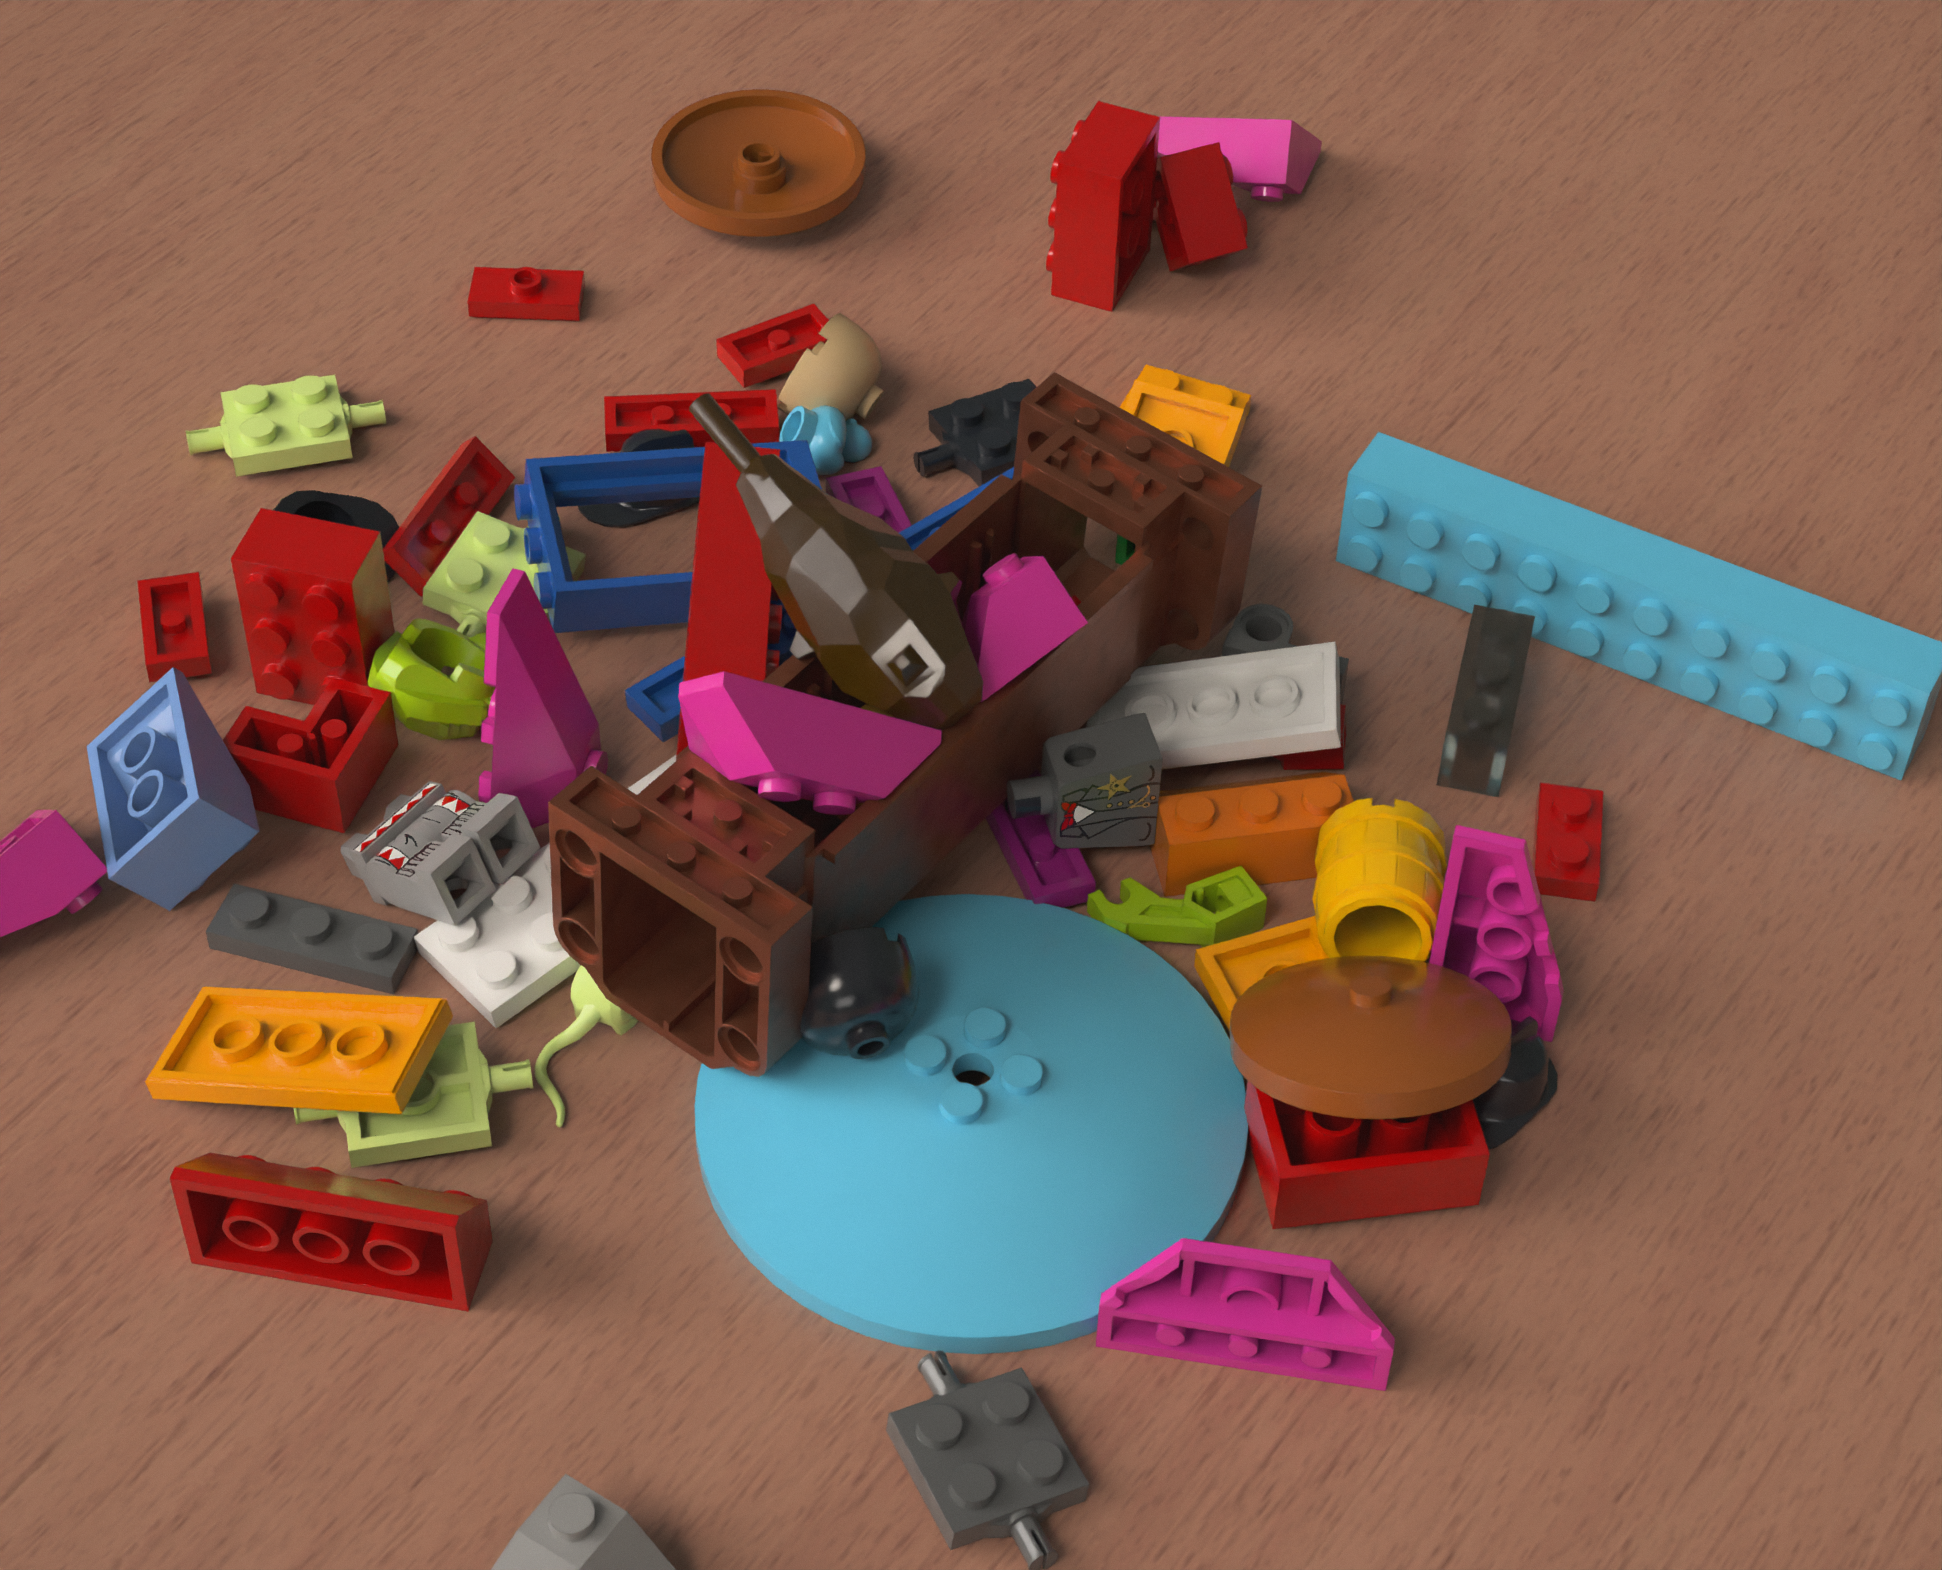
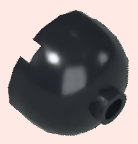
[800,927,920,1059]

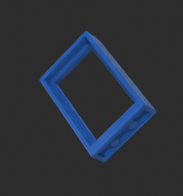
[514,440,822,633]

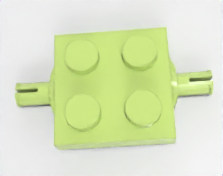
[186,375,386,477]
[422,511,586,638]
[294,1021,533,1168]

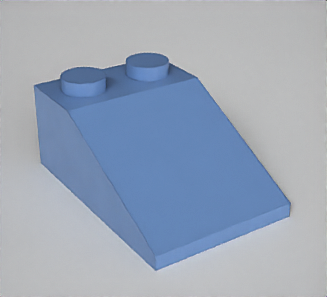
[86,667,260,911]

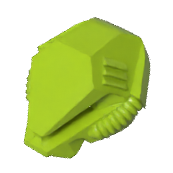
[368,618,495,740]

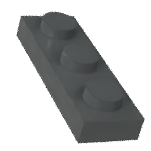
[206,883,418,995]

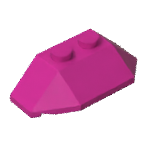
[678,671,942,815]
[1096,1238,1395,1391]

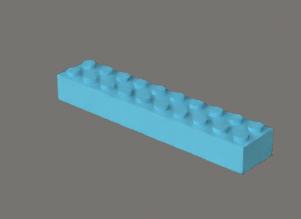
[1336,432,1942,780]

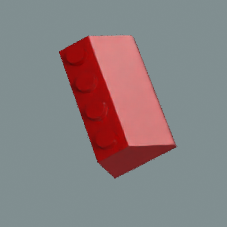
[169,1152,493,1312]

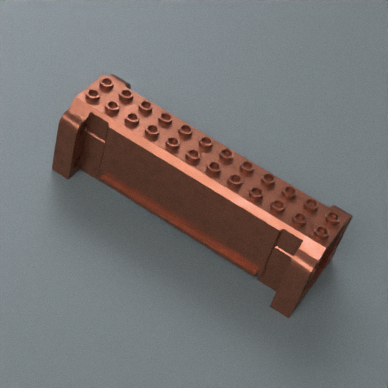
[548,372,1262,1077]

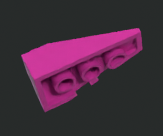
[1157,116,1322,202]
[962,553,1088,702]
[478,568,608,828]
[0,810,107,937]
[1429,825,1564,1042]

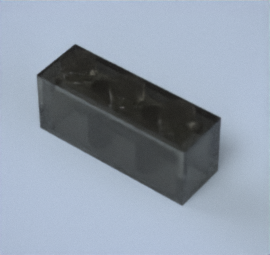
[1436,605,1535,798]

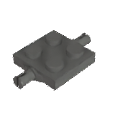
[886,1350,1089,1570]

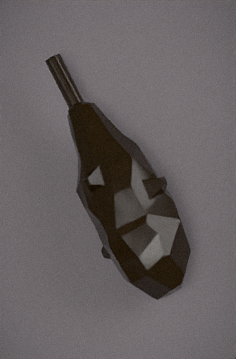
[689,393,983,730]

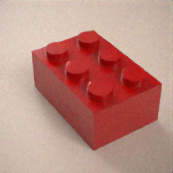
[1046,101,1160,312]
[231,508,395,705]
[1244,1081,1490,1229]

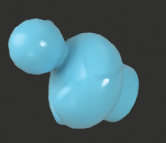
[779,405,872,475]

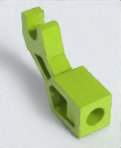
[1087,866,1267,947]

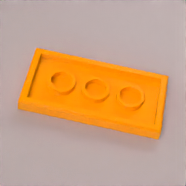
[145,987,453,1114]

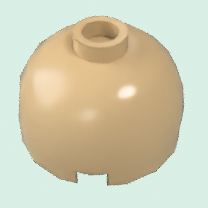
[777,313,884,421]

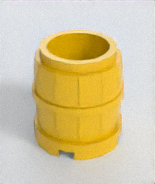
[1312,798,1447,962]

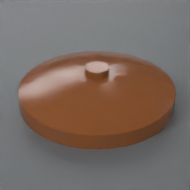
[651,89,866,237]
[1230,955,1512,1119]

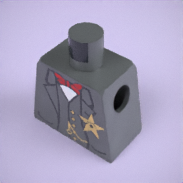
[1006,713,1163,848]

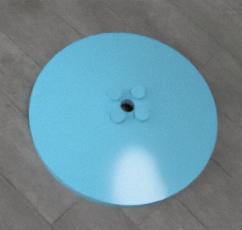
[694,894,1248,1354]

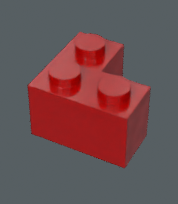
[1152,142,1248,272]
[223,677,399,833]

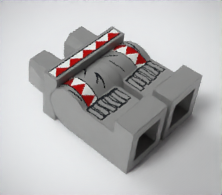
[341,781,541,926]

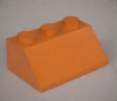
[1150,772,1354,897]

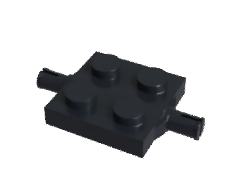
[913,379,1037,486]

